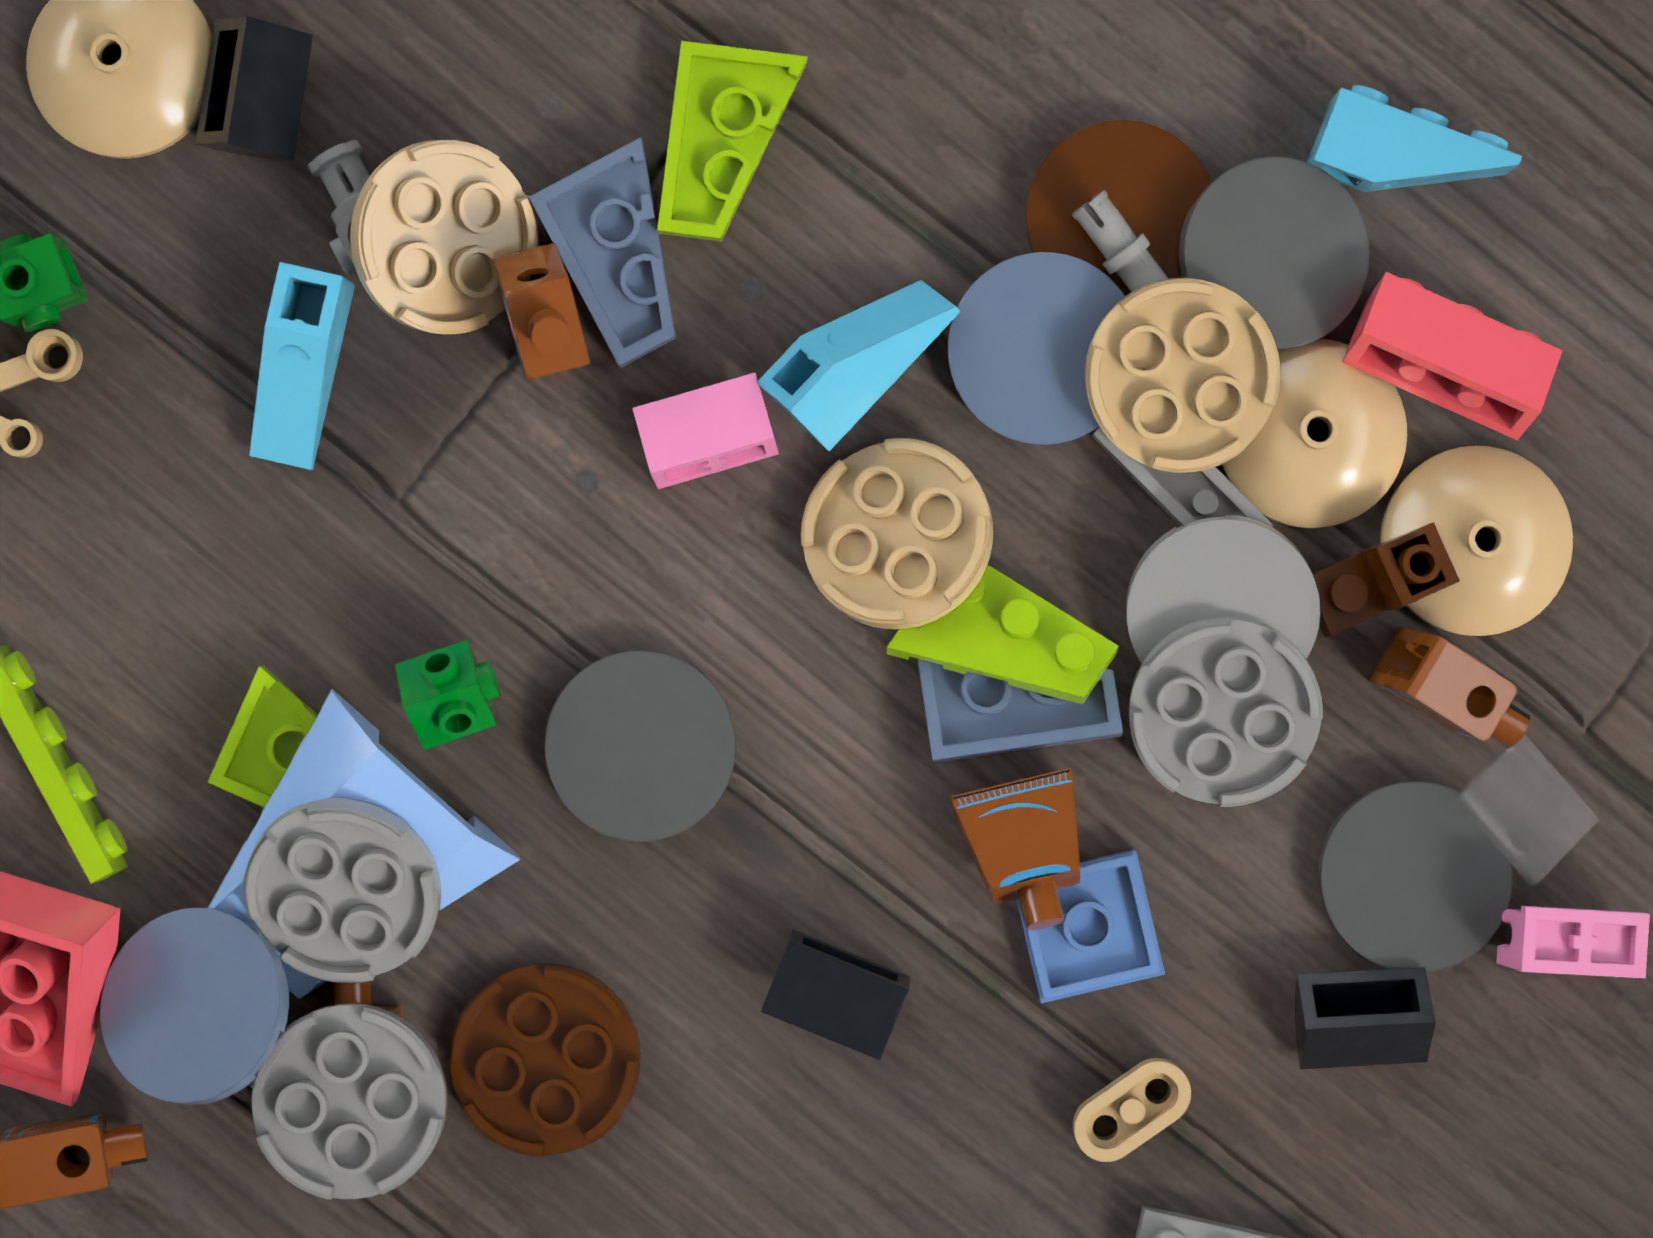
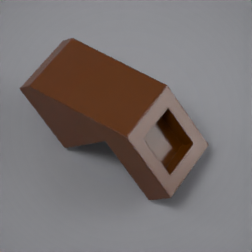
[1312,522,1460,637]

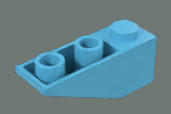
[1307,85,1522,192]
[249,262,355,470]
[757,280,961,451]

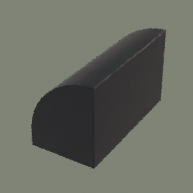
[195,16,313,160]
[761,930,910,1060]
[1295,967,1436,1069]

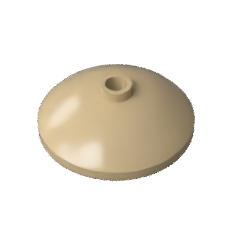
[26,0,213,159]
[1221,338,1407,528]
[1380,446,1573,636]

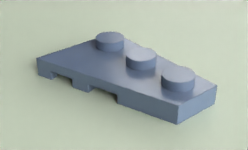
[529,137,676,368]
[917,659,1123,763]

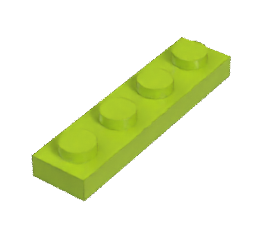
[0,645,128,884]

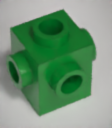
[0,233,88,332]
[395,639,501,750]

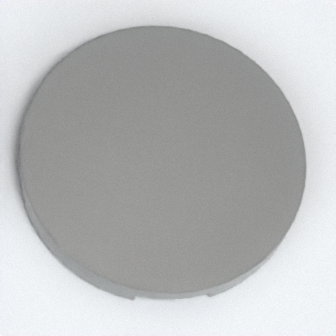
[1126,514,1320,664]
[1129,616,1323,807]
[243,798,441,983]
[251,1003,447,1200]

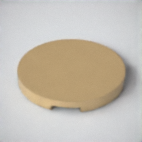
[350,140,538,335]
[1085,278,1280,473]
[801,438,993,629]

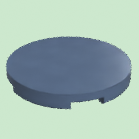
[948,252,1125,445]
[100,908,289,1105]

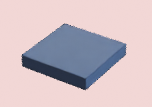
[1016,849,1165,1003]

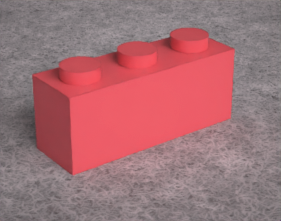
[1342,272,1563,440]

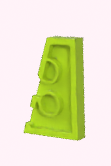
[657,41,808,242]
[887,564,1119,704]
[207,666,318,808]

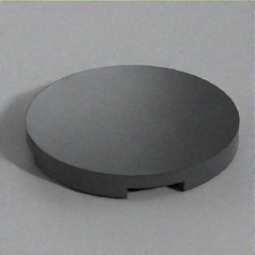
[1178,157,1370,350]
[545,651,736,842]
[1318,781,1513,973]

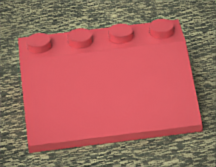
[0,871,120,1107]

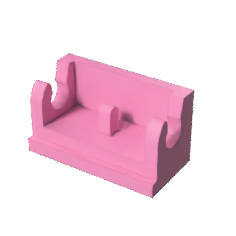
[632,372,779,489]
[1496,906,1650,978]

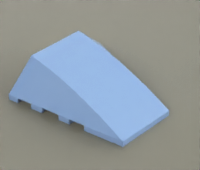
[208,689,520,999]

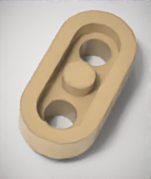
[1073,1058,1191,1162]

